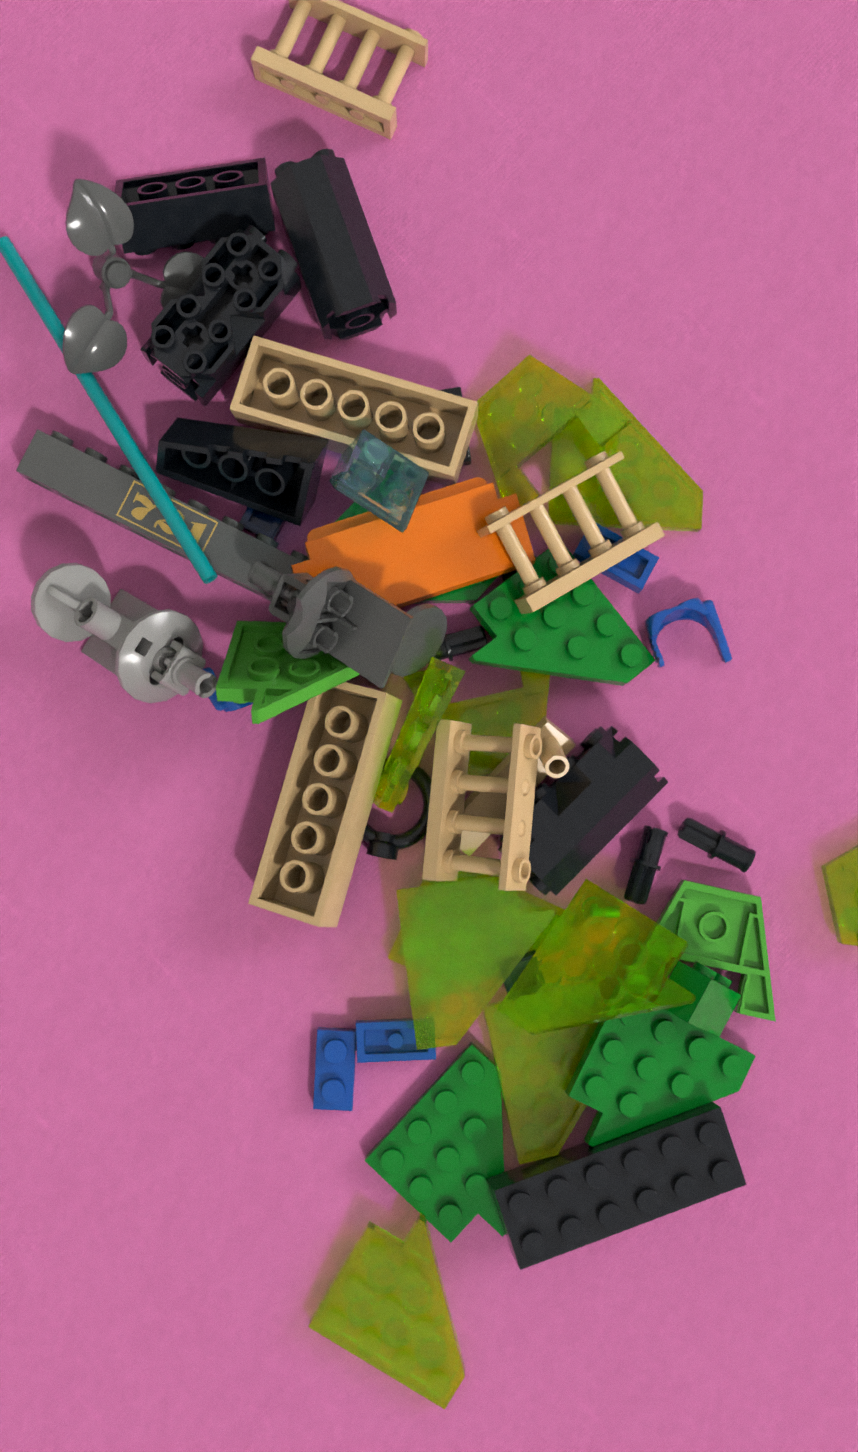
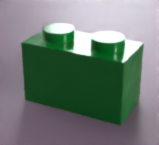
[656,960,742,1037]

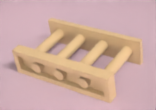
[251,0,428,140]
[477,450,665,614]
[422,719,542,891]

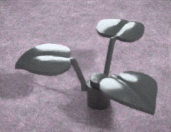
[63,179,204,374]

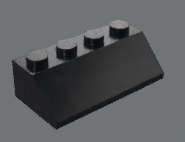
[114,158,275,256]

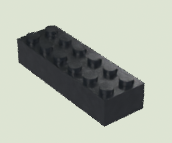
[487,1102,747,1270]

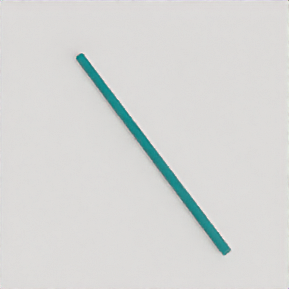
[0,236,218,584]

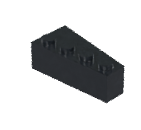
[155,417,329,526]

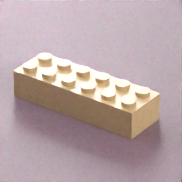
[229,335,478,486]
[248,682,403,927]

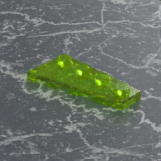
[373,657,466,813]

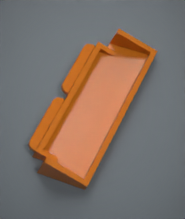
[291,477,536,608]

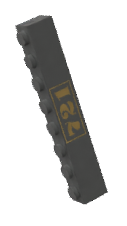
[16,429,309,601]

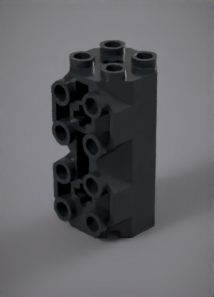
[270,149,397,340]
[140,225,301,406]
[498,726,668,896]

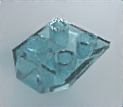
[329,429,429,533]

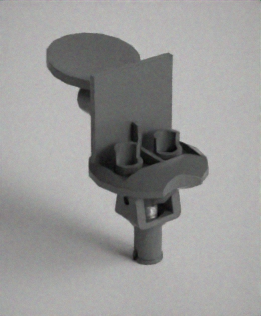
[248,560,447,688]

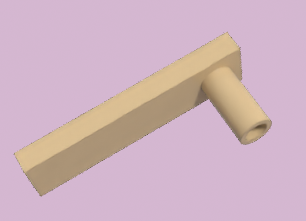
[460,716,576,856]

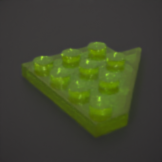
[548,378,703,532]
[308,1213,465,1409]

